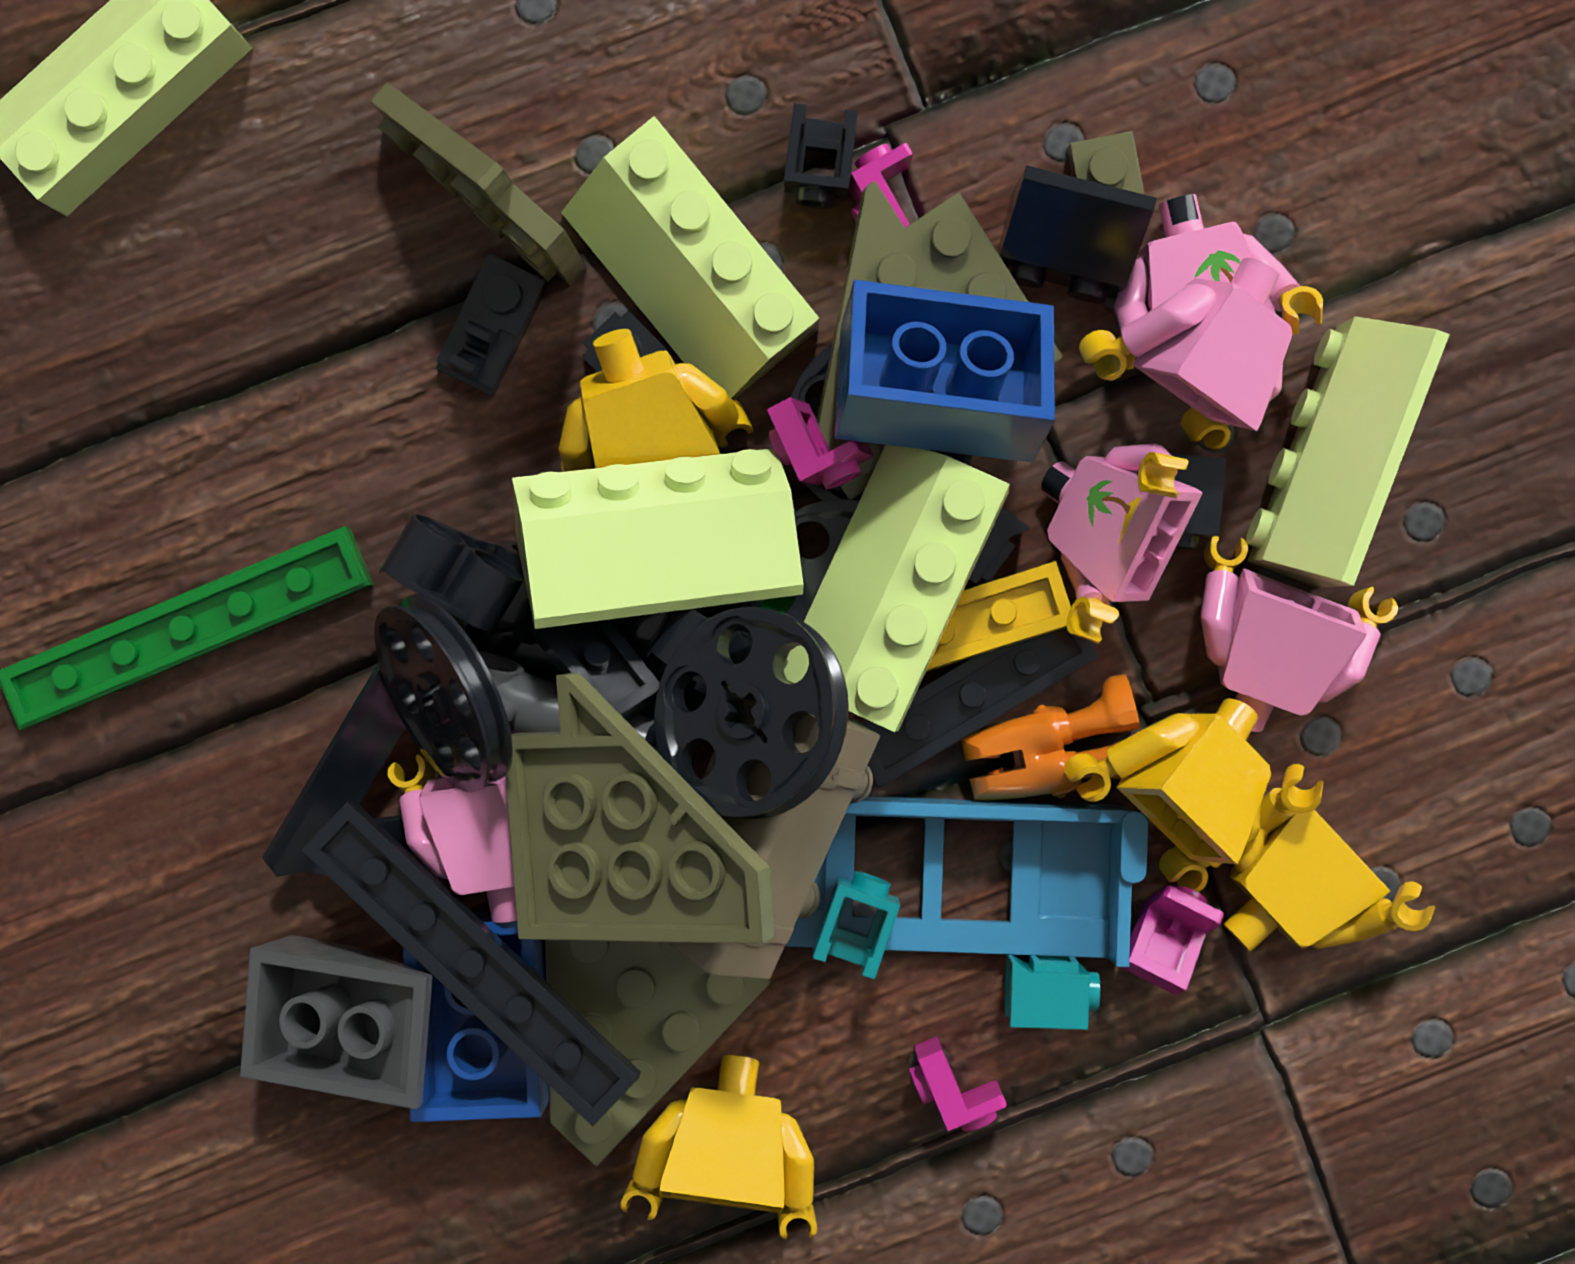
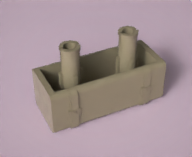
[667,699,880,979]

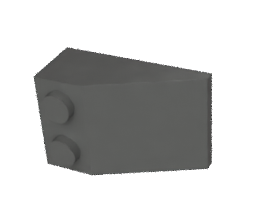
[240,935,433,1109]

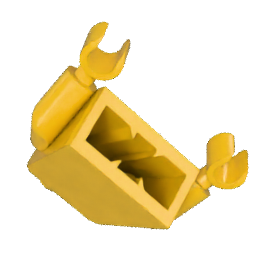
[558,329,753,472]
[1064,698,1271,892]
[1223,764,1435,952]
[621,1055,817,1239]

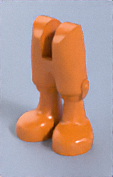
[960,674,1140,801]

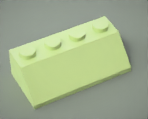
[0,0,253,216]
[561,116,820,400]
[1246,316,1450,588]
[784,445,1010,732]
[512,448,804,629]

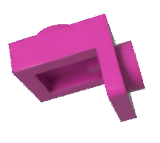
[848,143,913,228]
[767,397,874,490]
[1121,886,1224,995]
[909,1036,1007,1131]

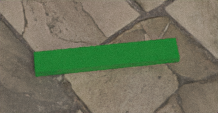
[0,526,374,730]

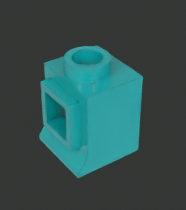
[813,871,900,980]
[1004,954,1100,1030]

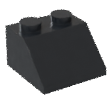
[997,165,1157,303]

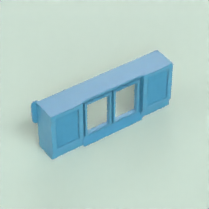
[785,796,1148,967]

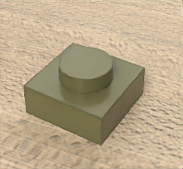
[1067,131,1144,194]

